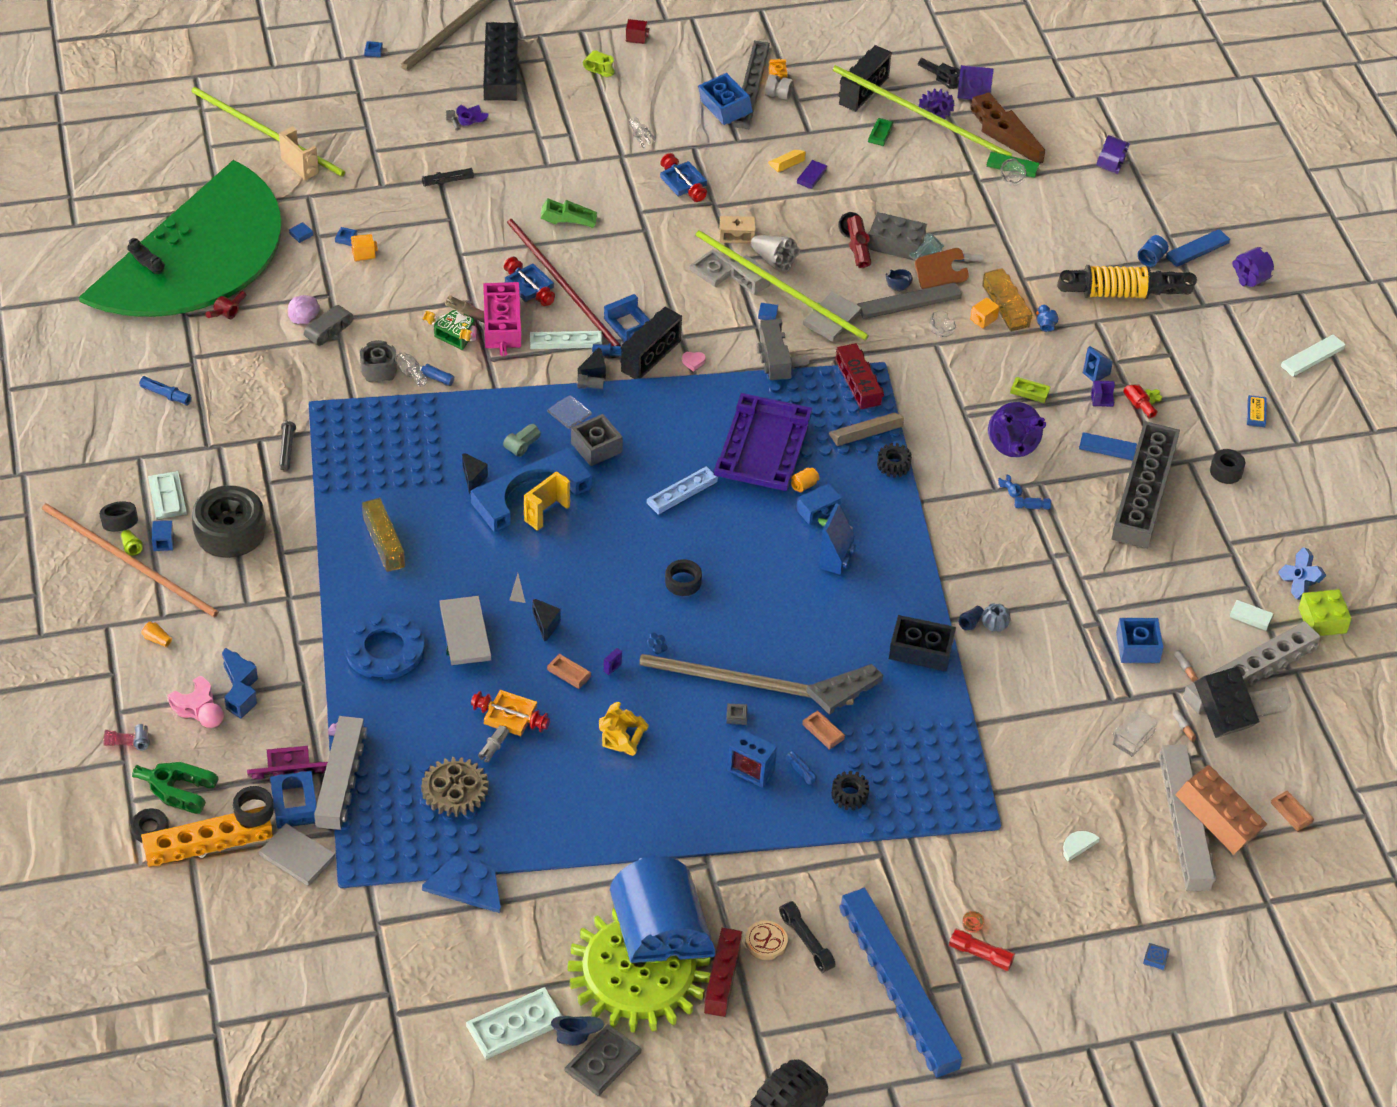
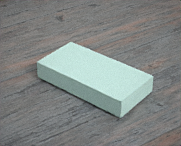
[1230,600,1273,631]

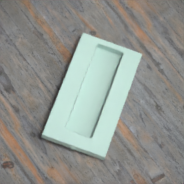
[148,471,187,520]

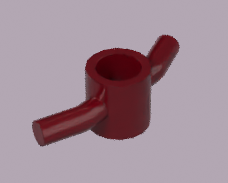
[205,291,247,319]

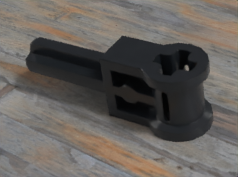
[918,58,960,89]

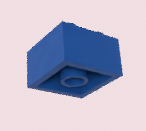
[1116,618,1163,663]

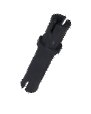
[422,168,474,187]

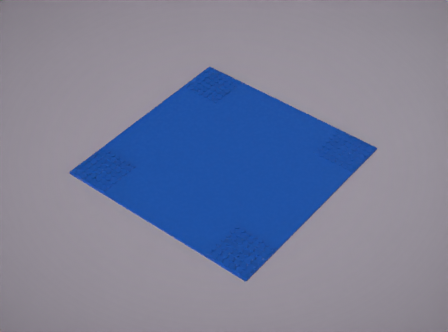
[309,362,1001,888]

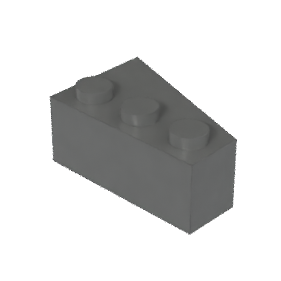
[757,319,792,380]

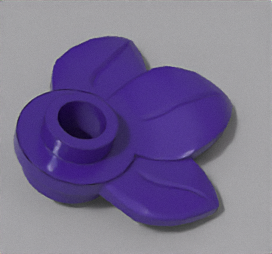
[456,105,489,126]

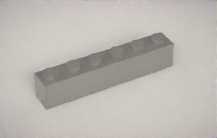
[315,716,367,830]

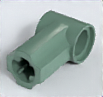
[503,424,541,457]

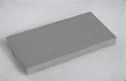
[439,596,491,665]

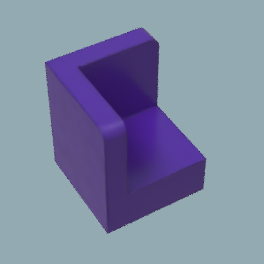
[1091,381,1115,407]

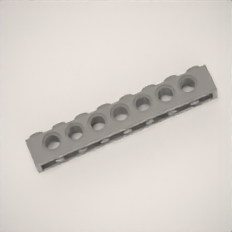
[1183,621,1320,714]

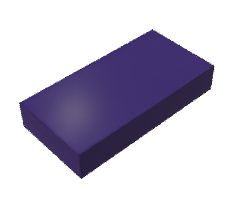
[797,160,827,189]

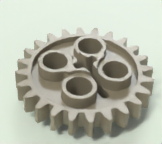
[421,757,489,817]

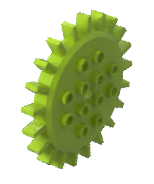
[568,908,710,1032]

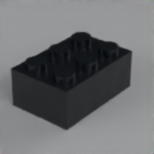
[888,615,956,672]
[1194,666,1260,738]

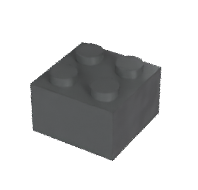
[571,414,623,466]

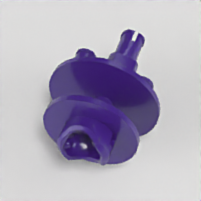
[988,402,1046,458]

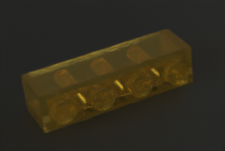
[982,268,1033,332]
[362,498,405,572]

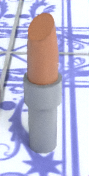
[1174,650,1198,682]
[1172,710,1196,742]

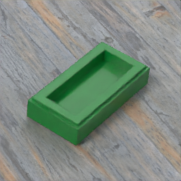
[868,118,894,146]

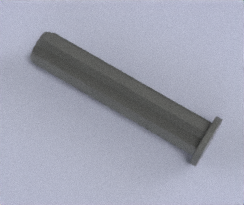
[279,421,296,470]

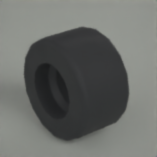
[1210,449,1246,484]

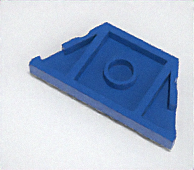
[422,856,501,913]

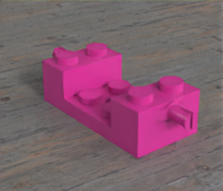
[483,282,521,356]

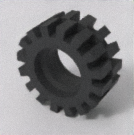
[877,443,912,478]
[831,771,870,810]

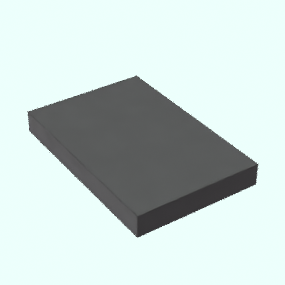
[565,1024,642,1097]

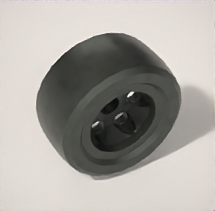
[192,485,266,558]

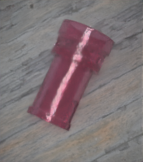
[103,730,135,746]

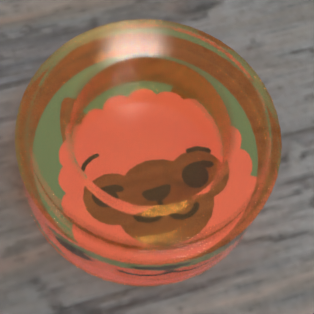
[962,911,984,933]

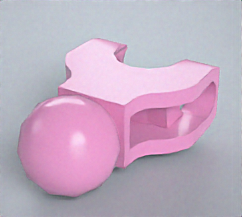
[167,676,224,728]

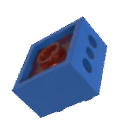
[727,729,777,788]

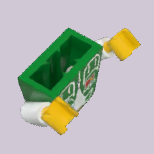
[423,310,477,350]

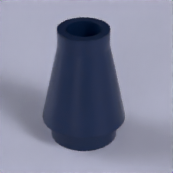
[958,605,984,631]

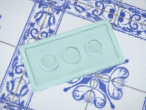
[466,987,562,1060]

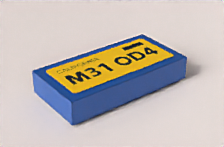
[1247,395,1267,427]

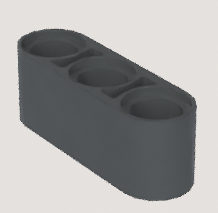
[304,305,354,346]

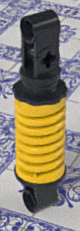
[1057,265,1197,299]

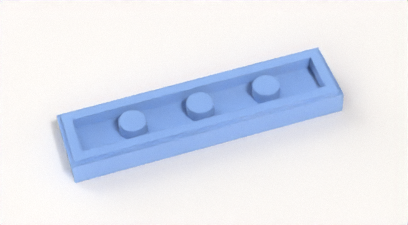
[647,466,718,514]

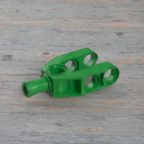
[132,762,219,814]

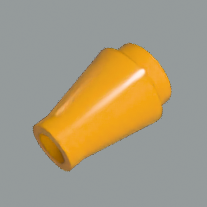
[142,621,172,648]

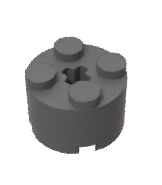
[360,340,397,382]

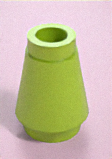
[121,530,143,556]

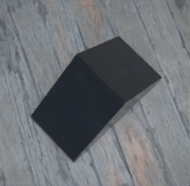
[577,347,606,381]
[462,453,488,494]
[532,599,561,641]

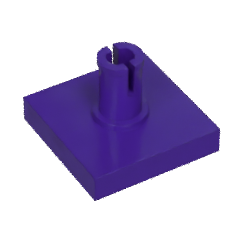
[957,65,994,100]

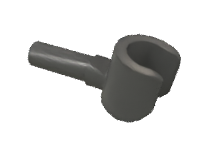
[446,110,459,130]

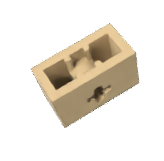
[719,216,755,243]

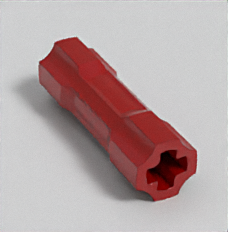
[949,928,1015,971]

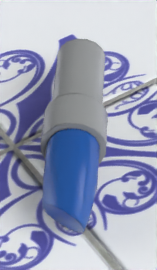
[954,253,983,262]

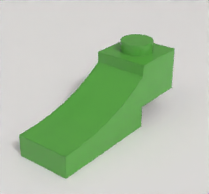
[541,198,597,228]

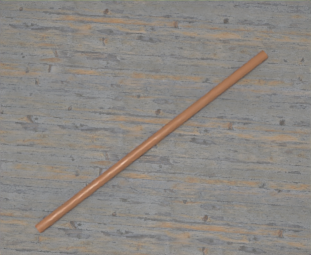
[42,503,219,617]

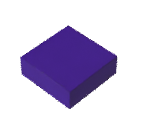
[604,648,622,675]

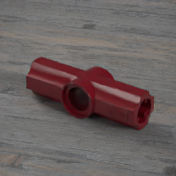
[847,216,872,268]

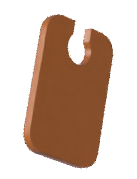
[915,248,969,289]

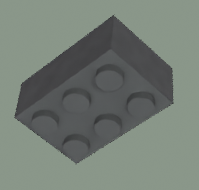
[868,212,927,261]

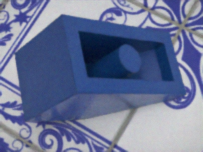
[1083,346,1113,381]

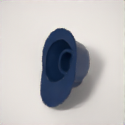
[551,1016,604,1046]

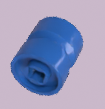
[1137,235,1169,267]

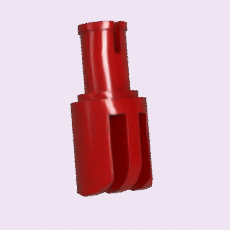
[1123,384,1158,419]

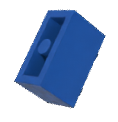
[797,484,842,525]

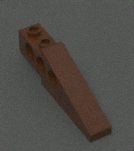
[970,92,1046,164]

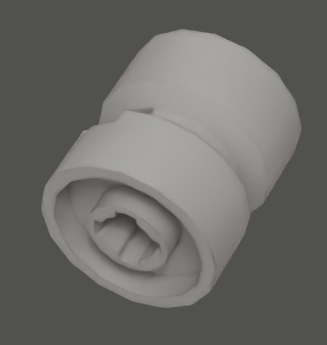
[765,74,793,100]

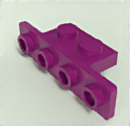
[247,745,328,780]

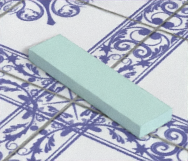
[530,331,602,349]
[1281,334,1346,377]

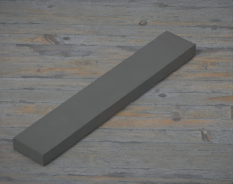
[857,283,962,319]

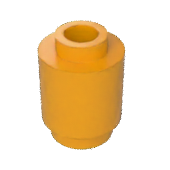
[791,468,819,492]

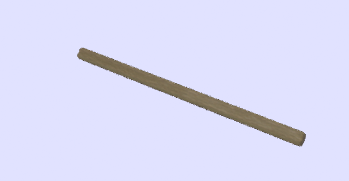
[401,0,494,71]
[639,654,854,705]

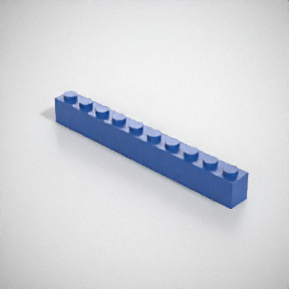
[839,888,962,1078]

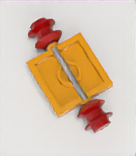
[471,690,550,736]

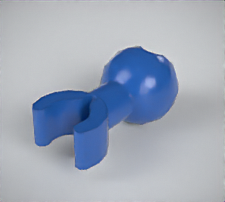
[998,474,1023,498]

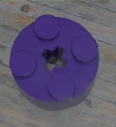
[1096,135,1131,174]
[1232,247,1274,287]

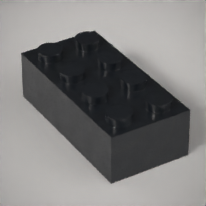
[838,45,892,112]
[620,307,682,379]

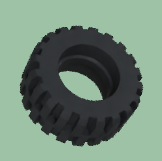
[750,1059,829,1107]

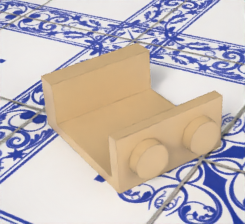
[279,126,319,180]

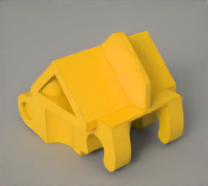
[599,702,649,756]

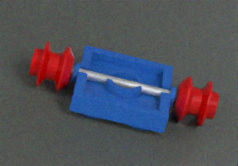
[660,153,707,202]
[504,256,555,306]

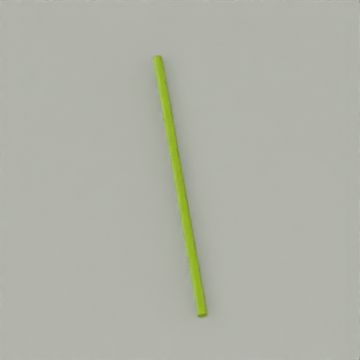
[832,65,1013,156]
[191,87,345,177]
[695,230,869,341]

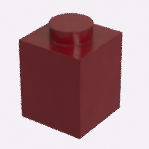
[625,19,650,44]

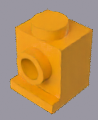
[769,59,788,79]

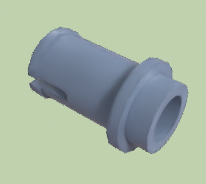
[133,724,150,751]

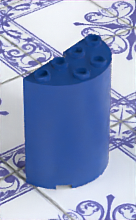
[610,856,715,963]

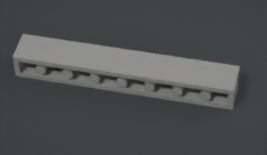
[1159,745,1216,891]

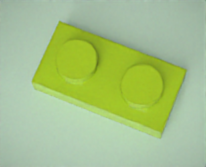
[1010,377,1051,403]

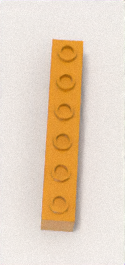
[141,806,273,867]

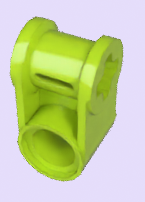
[583,50,615,77]

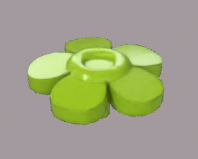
[1145,389,1162,405]

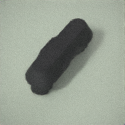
[127,238,165,274]

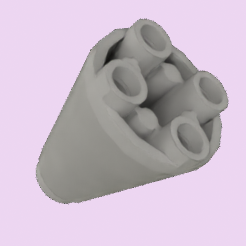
[751,235,800,272]

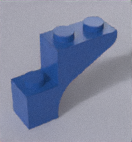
[222,648,258,719]

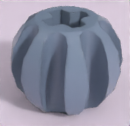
[982,603,1011,632]

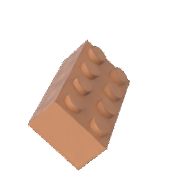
[1175,765,1267,855]

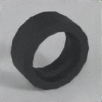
[99,501,138,532]
[665,559,702,596]
[233,786,274,827]

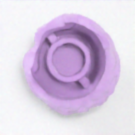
[288,295,320,324]

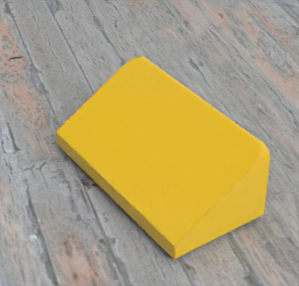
[768,149,806,173]

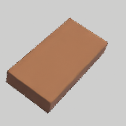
[547,654,591,689]
[802,710,845,750]
[1271,790,1314,832]

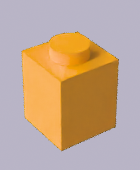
[351,234,378,261]
[970,297,999,329]

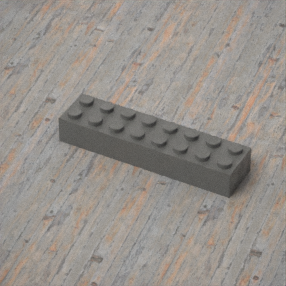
[1111,421,1180,549]

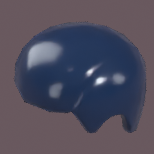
[885,269,913,291]

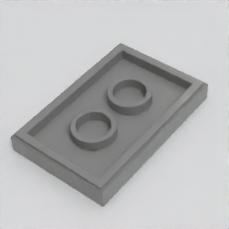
[803,292,861,341]
[259,824,335,886]

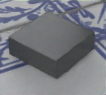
[726,703,747,725]

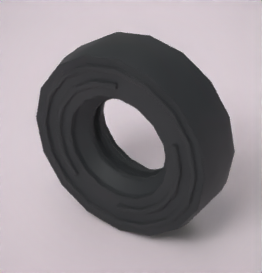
[131,808,169,843]

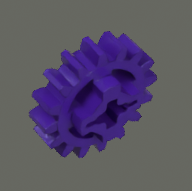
[918,89,955,121]

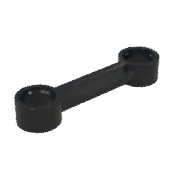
[779,901,836,973]

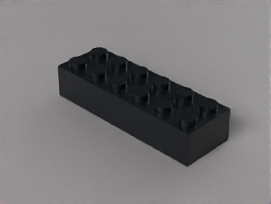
[483,22,518,101]

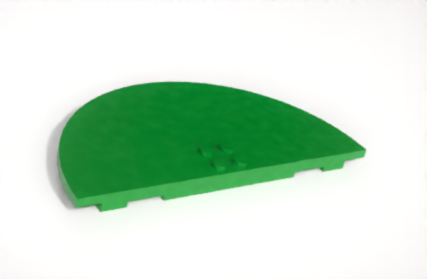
[79,160,282,317]

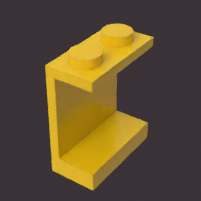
[524,471,570,531]

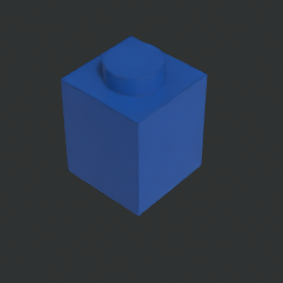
[152,521,174,551]

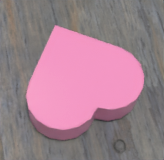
[682,352,706,372]

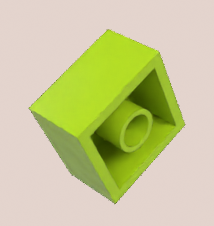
[1298,589,1352,636]

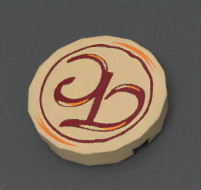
[745,920,788,960]

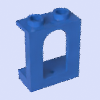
[604,294,650,342]
[270,771,317,829]

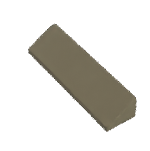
[829,412,904,446]

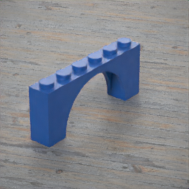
[471,448,592,532]

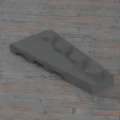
[806,664,883,715]

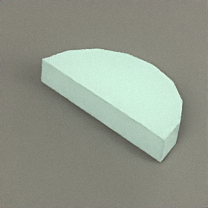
[1063,831,1100,861]

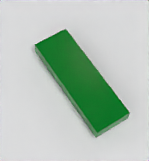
[986,152,1039,178]

